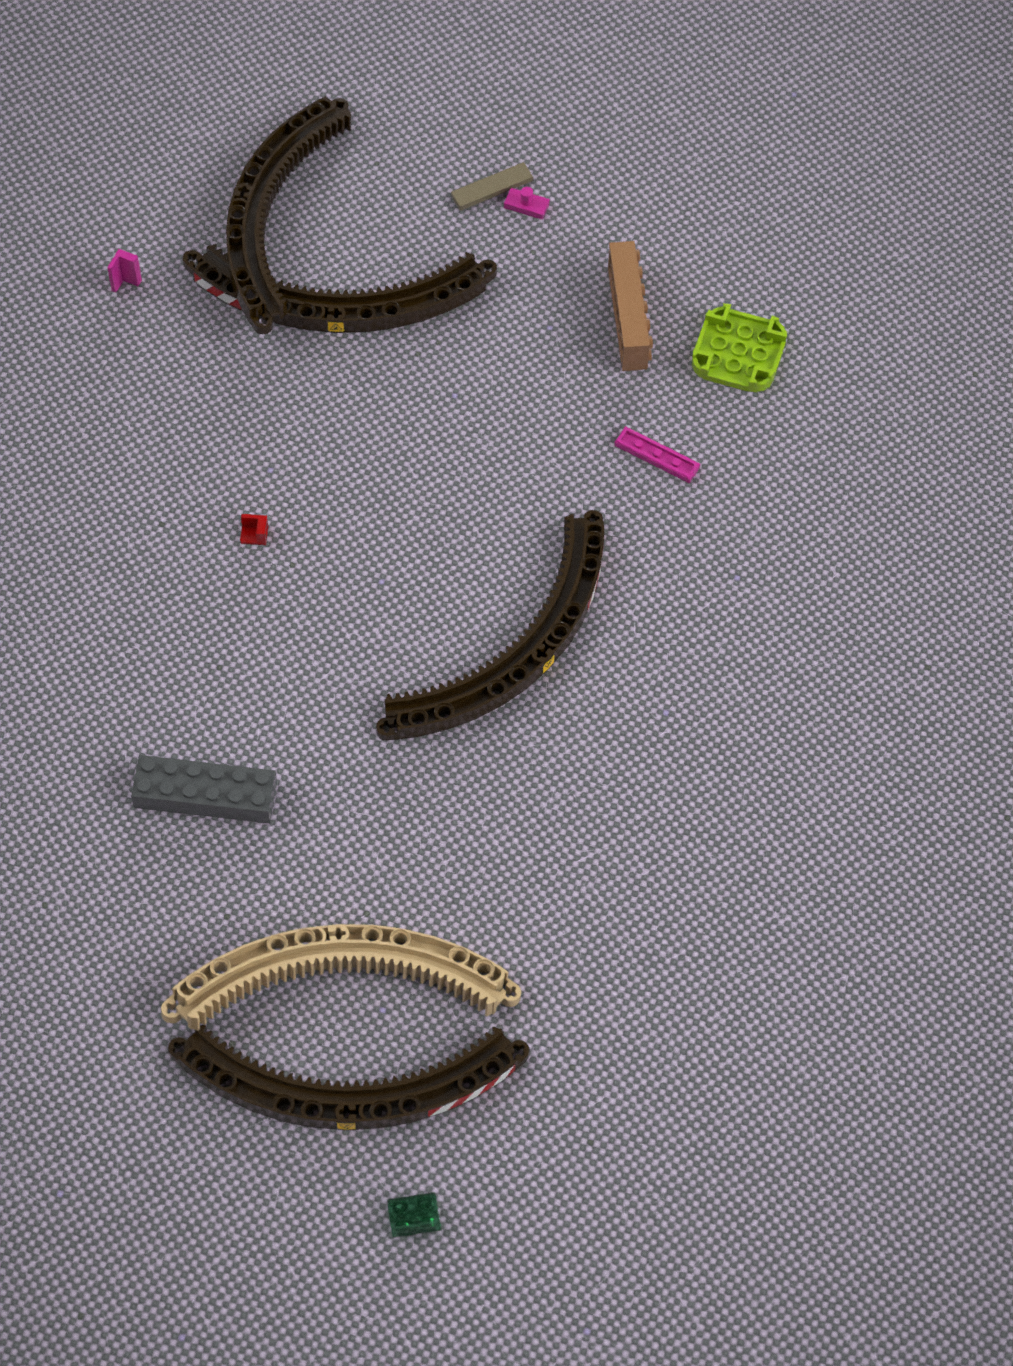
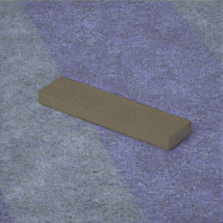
[451,162,533,211]

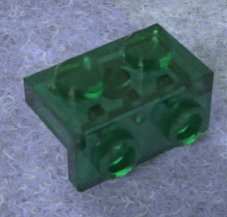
[387,1192,441,1238]

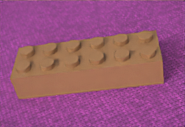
[608,241,653,371]

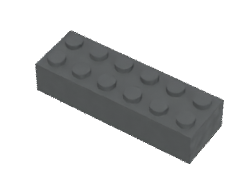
[131,755,277,824]

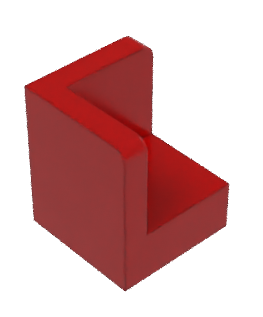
[240,514,269,545]

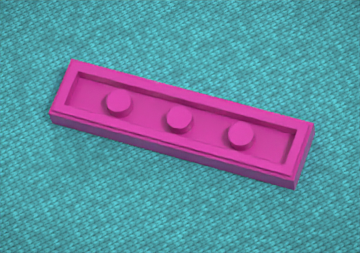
[614,426,700,484]

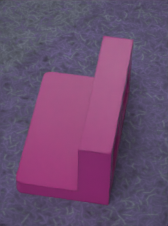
[107,249,142,293]

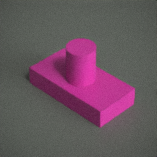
[504,187,550,220]

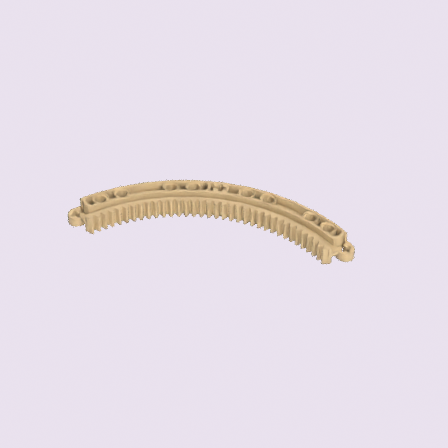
[161,924,521,1031]

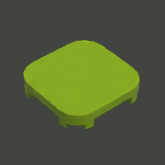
[692,303,787,392]

